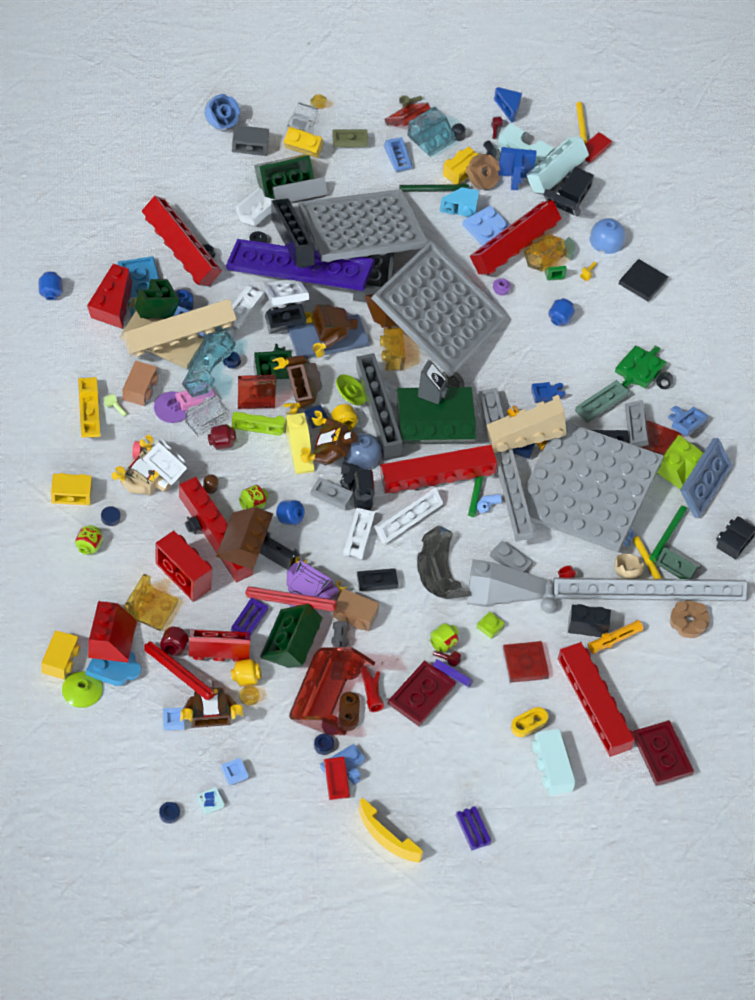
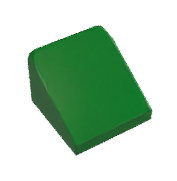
[545,266,567,280]

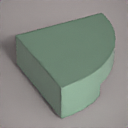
[557,237,575,260]

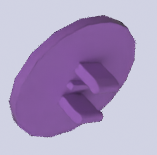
[154,391,191,423]

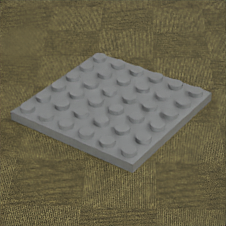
[298,189,428,262]
[371,241,508,377]
[523,422,664,553]

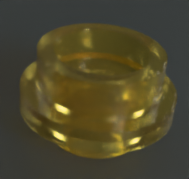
[310,94,327,109]
[239,686,260,706]

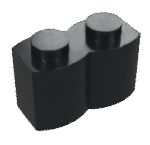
[353,470,375,510]
[716,516,755,560]

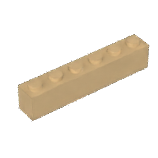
[122,299,237,357]

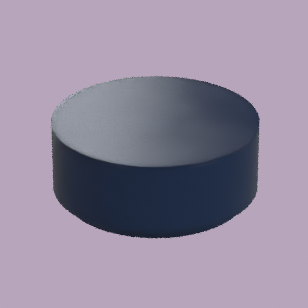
[101,506,120,526]
[314,734,334,755]
[159,802,180,824]

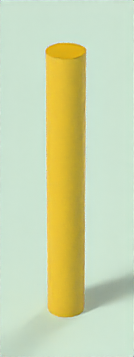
[576,102,588,144]
[633,536,663,579]

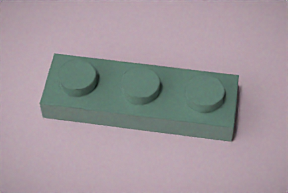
[575,380,629,423]

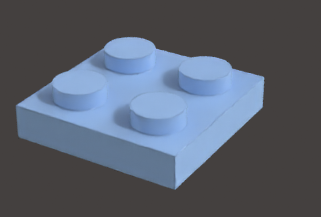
[462,205,510,246]

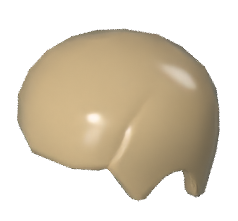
[615,554,644,579]

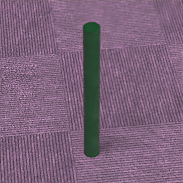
[399,184,469,192]

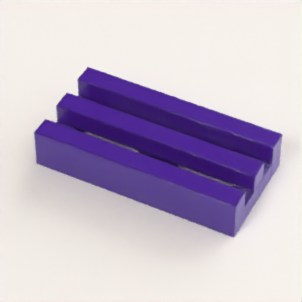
[231,598,268,637]
[433,659,473,688]
[456,806,491,851]

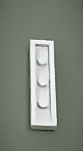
[374,487,443,543]

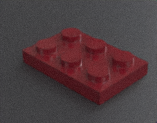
[388,660,456,727]
[633,720,694,786]

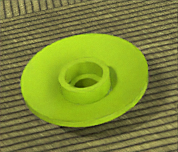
[336,374,366,406]
[62,671,103,708]

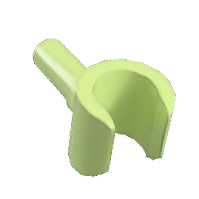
[104,394,127,416]

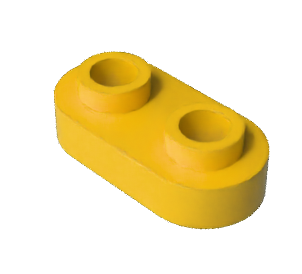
[511,707,548,737]

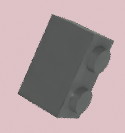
[232,125,269,156]

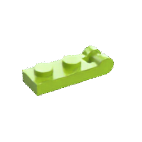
[231,412,285,436]

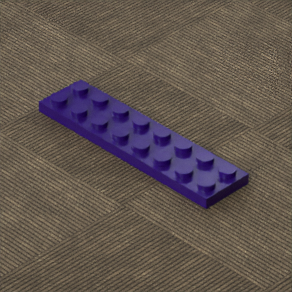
[226,239,374,291]

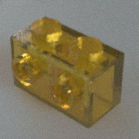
[524,234,567,271]
[380,328,405,371]

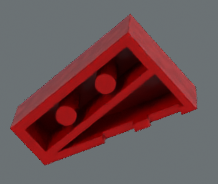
[87,263,133,329]

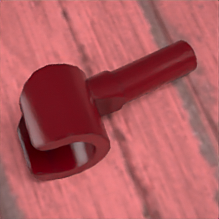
[491,116,502,140]
[433,651,461,667]

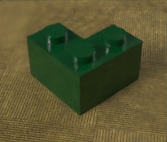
[135,279,180,319]
[253,350,292,396]

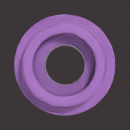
[493,278,511,296]

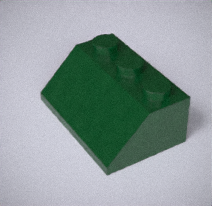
[254,154,314,199]
[260,604,323,668]

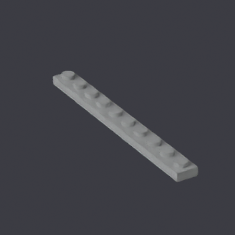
[478,388,535,542]
[553,577,747,600]

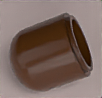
[203,474,219,494]

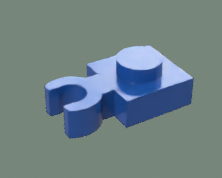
[531,382,566,403]

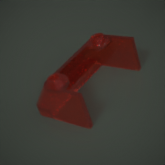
[289,647,376,735]

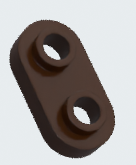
[338,692,360,731]

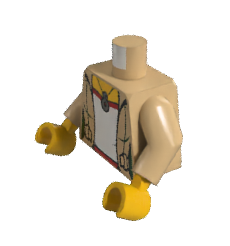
[111,435,171,496]

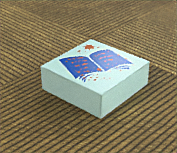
[197,787,224,815]

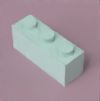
[532,729,575,796]

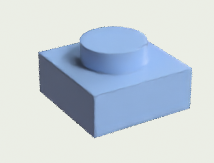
[163,708,184,730]
[221,758,248,785]

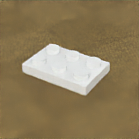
[263,279,309,307]

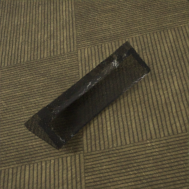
[417,525,472,599]

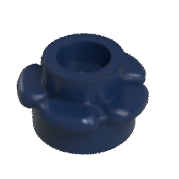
[223,351,241,369]

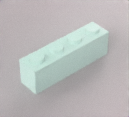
[526,137,589,194]

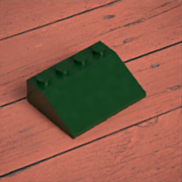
[397,387,476,444]

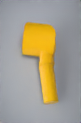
[580,261,597,281]

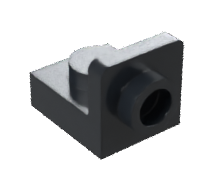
[340,461,360,491]

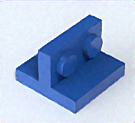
[498,147,537,191]

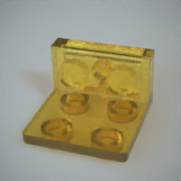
[125,574,178,631]

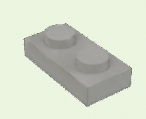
[310,477,353,510]
[490,541,533,573]

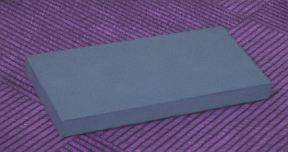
[288,314,369,358]
[680,438,733,518]

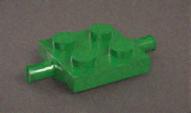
[615,345,666,389]

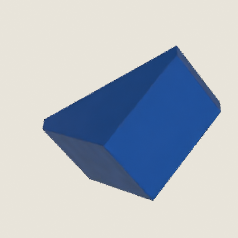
[494,87,522,123]

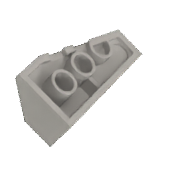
[467,559,548,607]

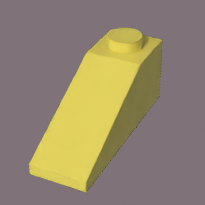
[285,413,314,474]

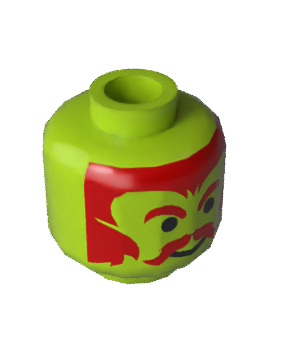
[239,485,269,510]
[75,525,103,555]
[429,623,460,652]

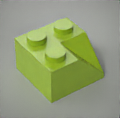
[657,435,704,489]

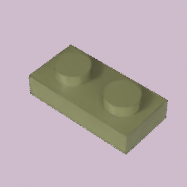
[332,129,368,147]

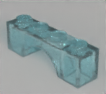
[182,330,236,397]

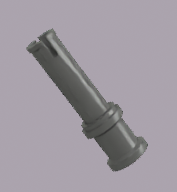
[330,621,350,681]

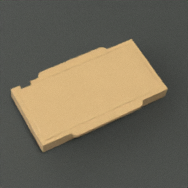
[120,311,204,369]

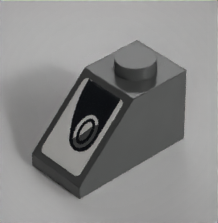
[418,360,449,405]

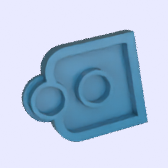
[85,652,141,686]

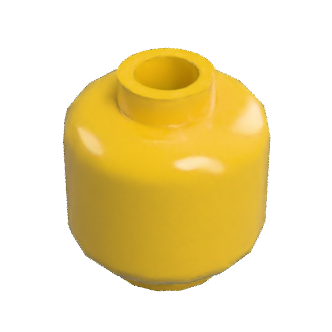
[331,404,358,430]
[231,659,262,687]

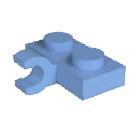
[668,406,708,437]
[320,743,365,785]

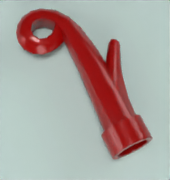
[344,657,384,713]

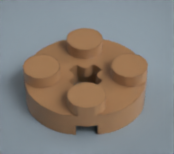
[466,154,500,190]
[670,601,710,638]

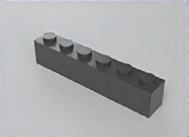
[356,353,403,459]

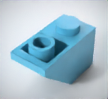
[440,188,479,217]

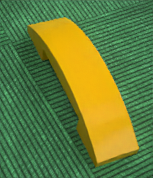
[78,377,100,438]
[358,797,423,863]

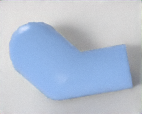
[477,494,501,513]

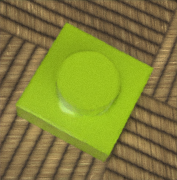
[476,611,504,639]

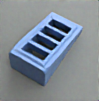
[384,137,413,172]

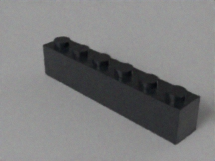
[271,198,315,268]

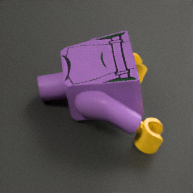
[286,556,347,607]

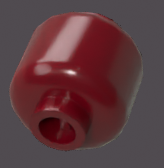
[208,424,237,450]
[160,626,189,656]

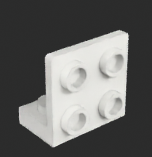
[143,438,187,485]

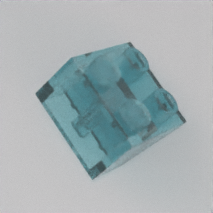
[407,106,456,157]

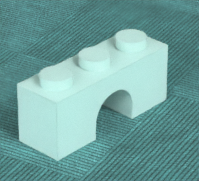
[497,123,554,167]

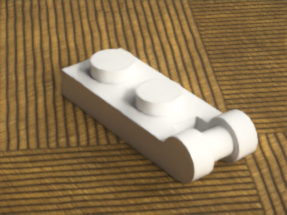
[232,285,265,329]
[343,508,375,560]

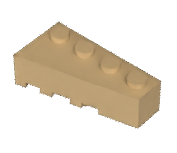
[487,395,567,453]

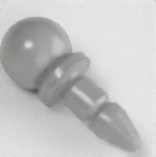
[541,579,556,613]

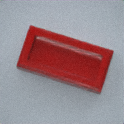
[585,132,612,163]
[323,756,350,800]

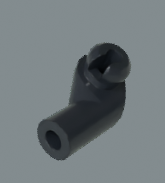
[483,140,497,158]

